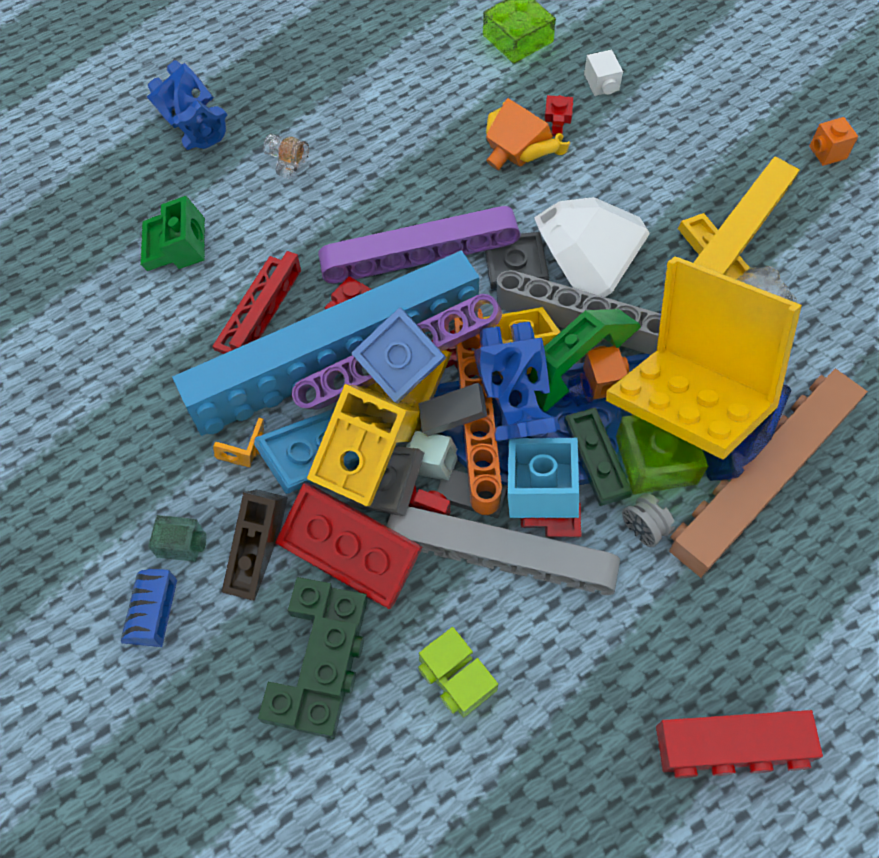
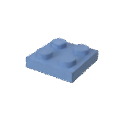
[351,307,447,403]

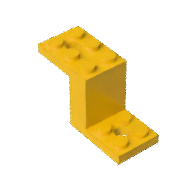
[307,350,451,506]

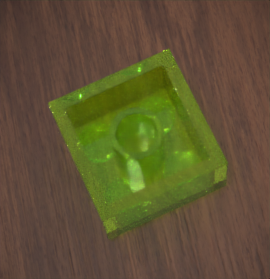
[483,0,556,64]
[615,415,708,495]

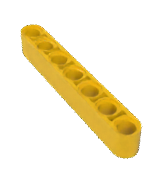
[694,156,800,275]

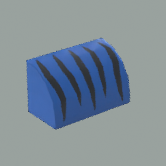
[120,569,177,647]

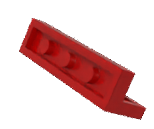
[212,251,301,354]

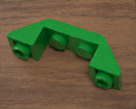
[529,309,641,412]

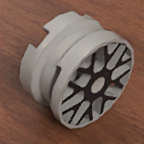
[622,493,675,547]

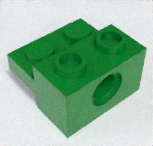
[140,196,205,271]

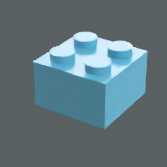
[508,438,579,518]

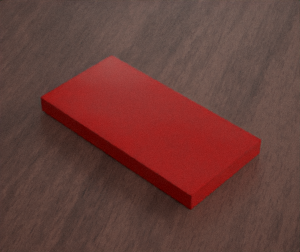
[275,483,423,609]

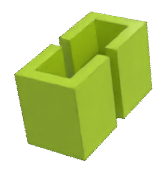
[418,626,498,718]

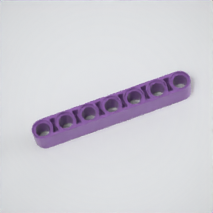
[318,206,521,284]
[292,294,502,410]

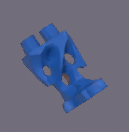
[147,60,228,150]
[474,322,560,441]

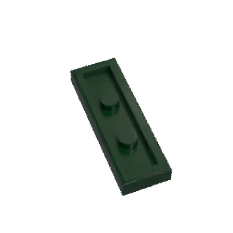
[564,407,633,506]

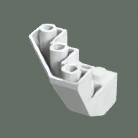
[534,197,650,297]

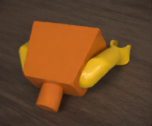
[486,98,570,171]

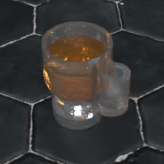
[263,133,309,180]

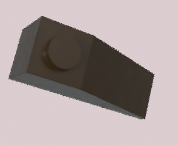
[222,489,288,601]

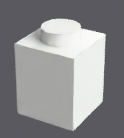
[584,50,623,96]

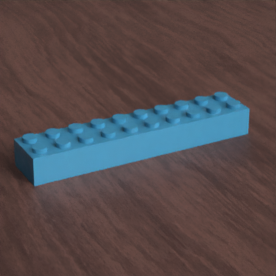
[172,250,479,436]

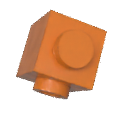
[809,117,859,166]
[583,346,629,400]

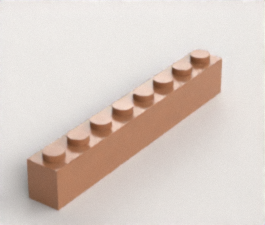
[669,368,868,578]

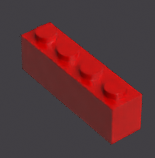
[656,710,823,779]

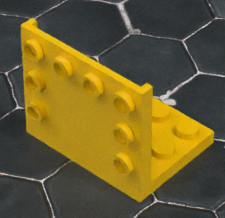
[606,256,802,460]

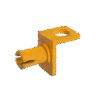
[213,417,264,467]

